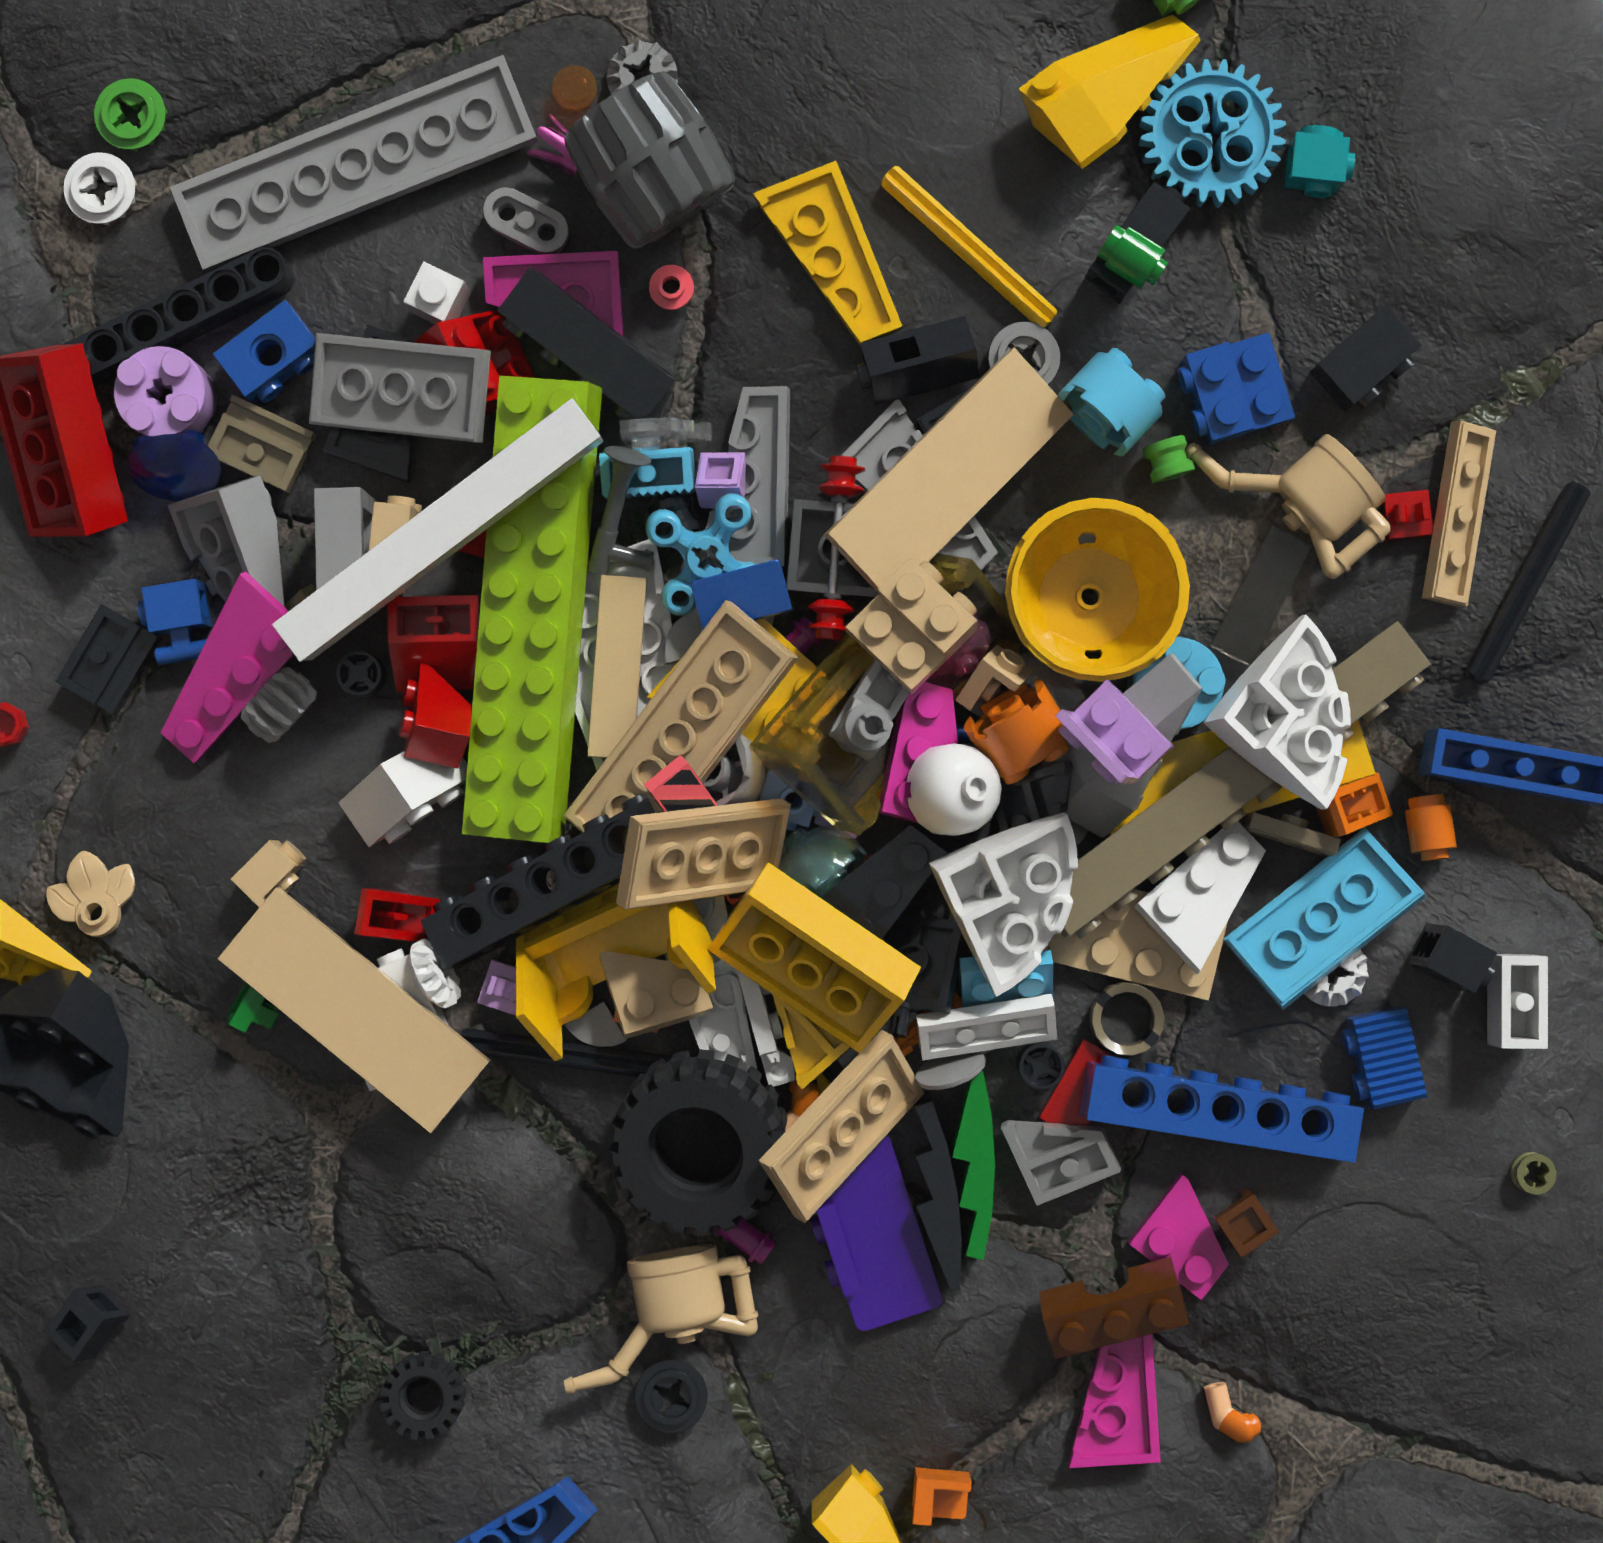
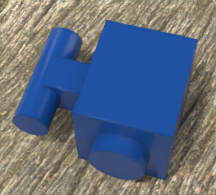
[138,579,212,665]

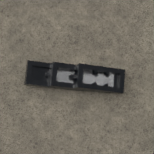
[914,1097,962,1292]

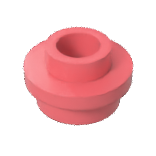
[649,265,694,311]

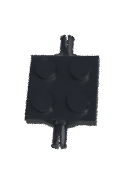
[882,886,965,1038]

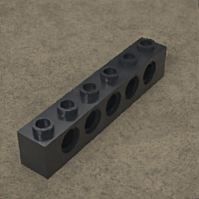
[420,794,663,970]

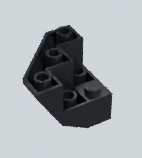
[0,969,129,1139]

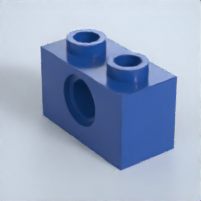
[213,300,316,405]

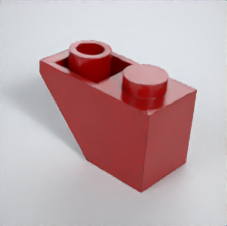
[399,663,472,769]

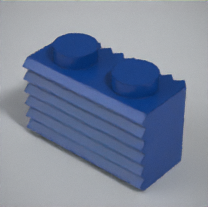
[1341,1006,1427,1110]

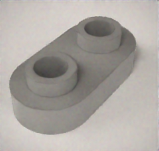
[483,187,570,255]

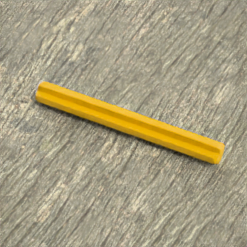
[881,166,1057,328]

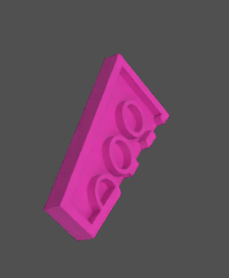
[161,571,294,763]

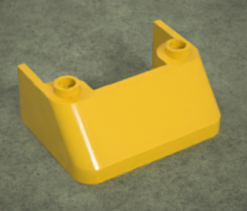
[516,884,716,1061]

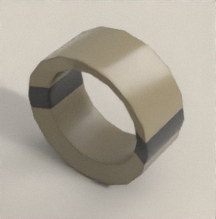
[1089,982,1165,1056]

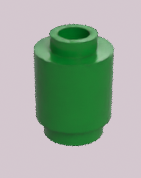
[1097,225,1168,289]

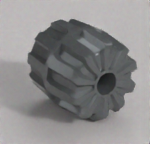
[564,71,735,249]

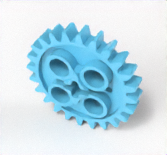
[1138,59,1286,208]

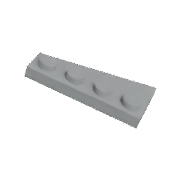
[698,386,790,568]
[841,399,998,587]

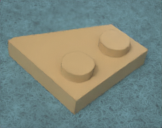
[599,951,713,1039]

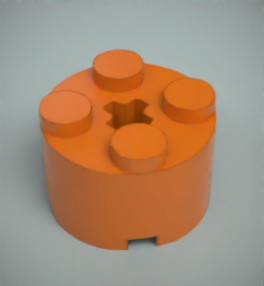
[964,679,1070,785]

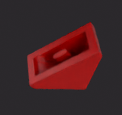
[354,888,441,942]

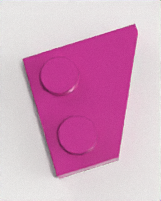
[1127,1173,1229,1300]

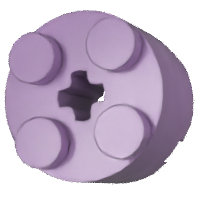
[114,346,217,445]

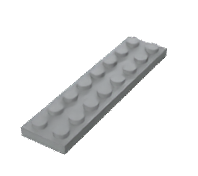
[170,55,538,274]

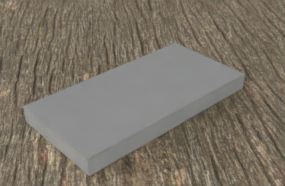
[309,333,491,443]

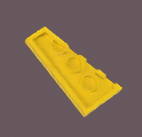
[753,161,902,345]

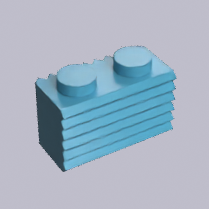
[599,447,696,499]

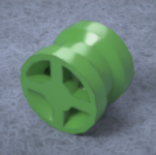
[1142,435,1195,484]

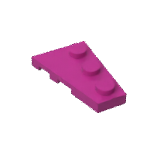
[483,251,624,337]
[876,682,958,824]
[1068,1334,1161,1468]

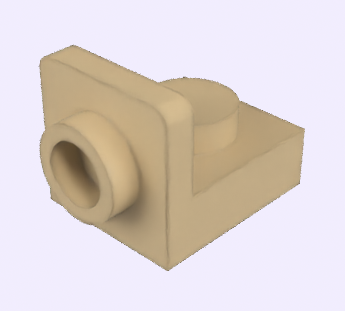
[956,645,1033,710]

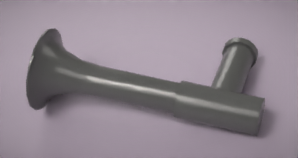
[587,446,654,575]

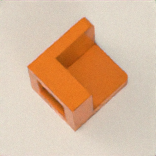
[911,1467,972,1526]

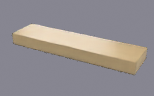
[1422,420,1496,607]
[588,575,647,758]

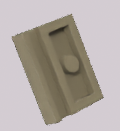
[205,395,317,494]

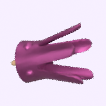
[527,114,579,177]

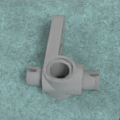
[829,659,910,761]

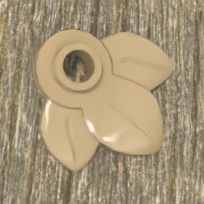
[46,851,135,937]

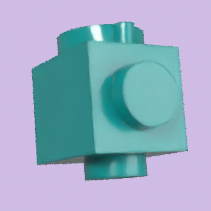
[1283,125,1355,198]

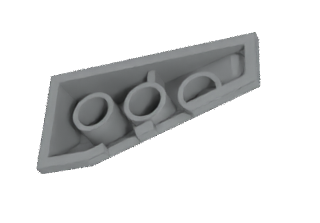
[168,475,284,606]

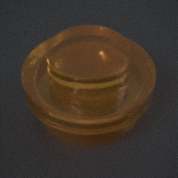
[552,65,597,111]

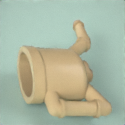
[1184,434,1390,579]
[564,1244,758,1394]

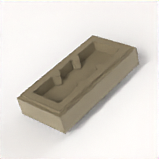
[1242,812,1341,856]

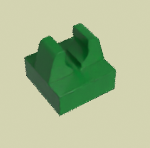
[227,982,281,1033]

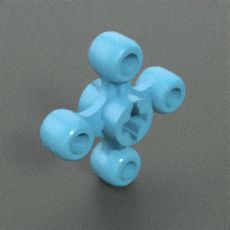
[645,493,756,615]

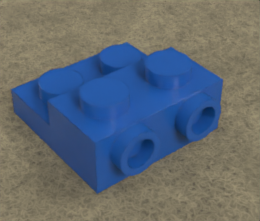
[1178,332,1295,446]

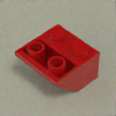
[413,309,536,416]
[387,595,481,692]

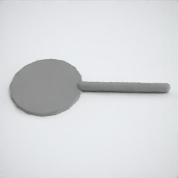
[915,1050,991,1090]

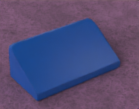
[690,559,793,629]

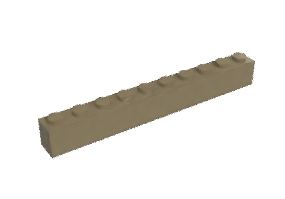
[1061,621,1431,939]

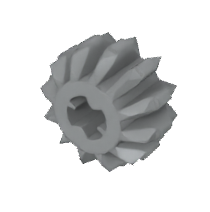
[241,667,317,743]

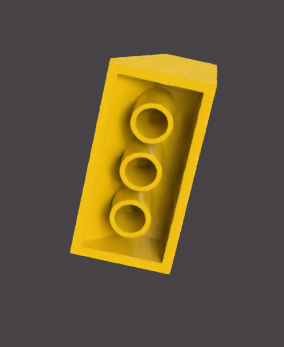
[707,862,921,1053]

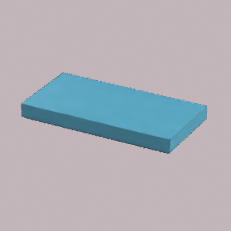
[1224,827,1425,1010]

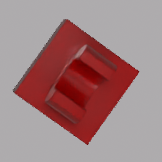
[1381,490,1433,541]

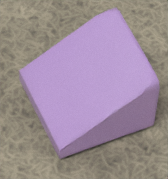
[695,452,746,509]

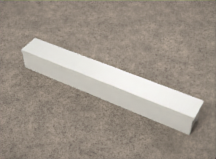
[272,398,603,662]

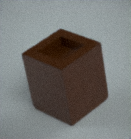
[1213,1187,1279,1258]

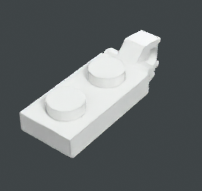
[736,969,796,1086]

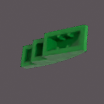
[950,1070,995,1260]

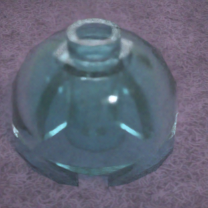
[779,825,869,897]

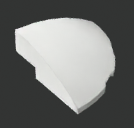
[1203,614,1351,810]
[929,812,1078,997]

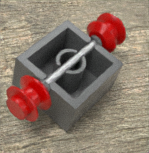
[787,456,878,641]

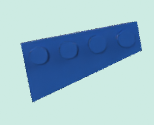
[454,1476,598,1543]

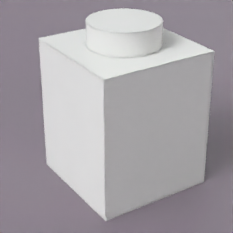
[403,261,471,324]

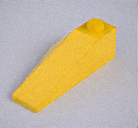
[1018,14,1200,169]
[812,1464,903,1543]

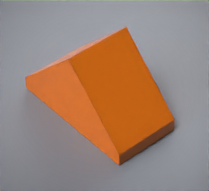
[1315,773,1393,837]

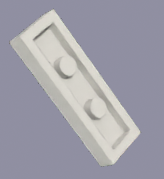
[916,994,1057,1061]

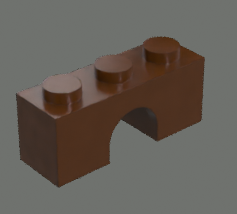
[1039,1257,1189,1359]

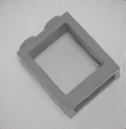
[314,487,376,590]

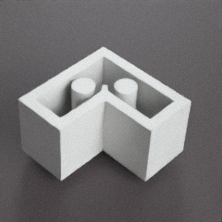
[338,751,467,847]

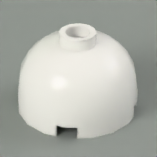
[907,743,1002,836]

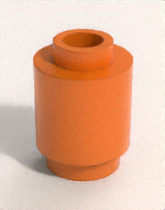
[1405,794,1457,862]

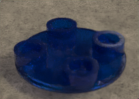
[128,430,221,501]

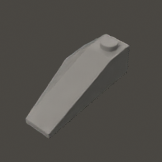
[1034,653,1202,838]

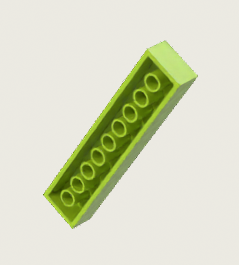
[462,375,602,843]

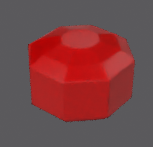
[0,702,29,748]

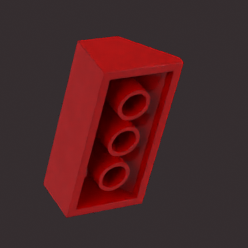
[0,343,128,537]

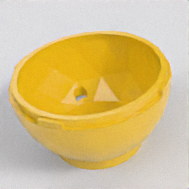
[1005,498,1190,682]

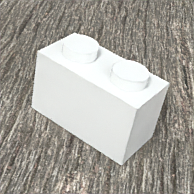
[1487,954,1548,1049]

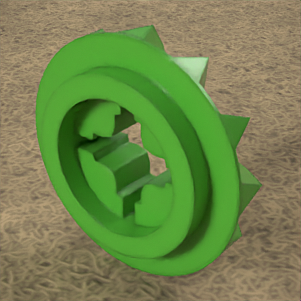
[94,78,168,152]

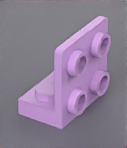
[1055,680,1174,785]

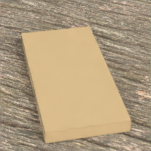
[616,798,791,910]
[759,1030,924,1223]

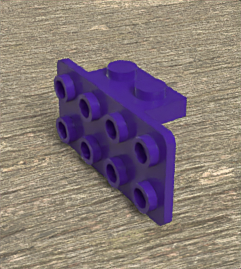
[810,1135,942,1331]

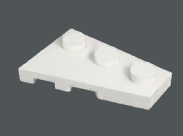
[1134,821,1266,975]

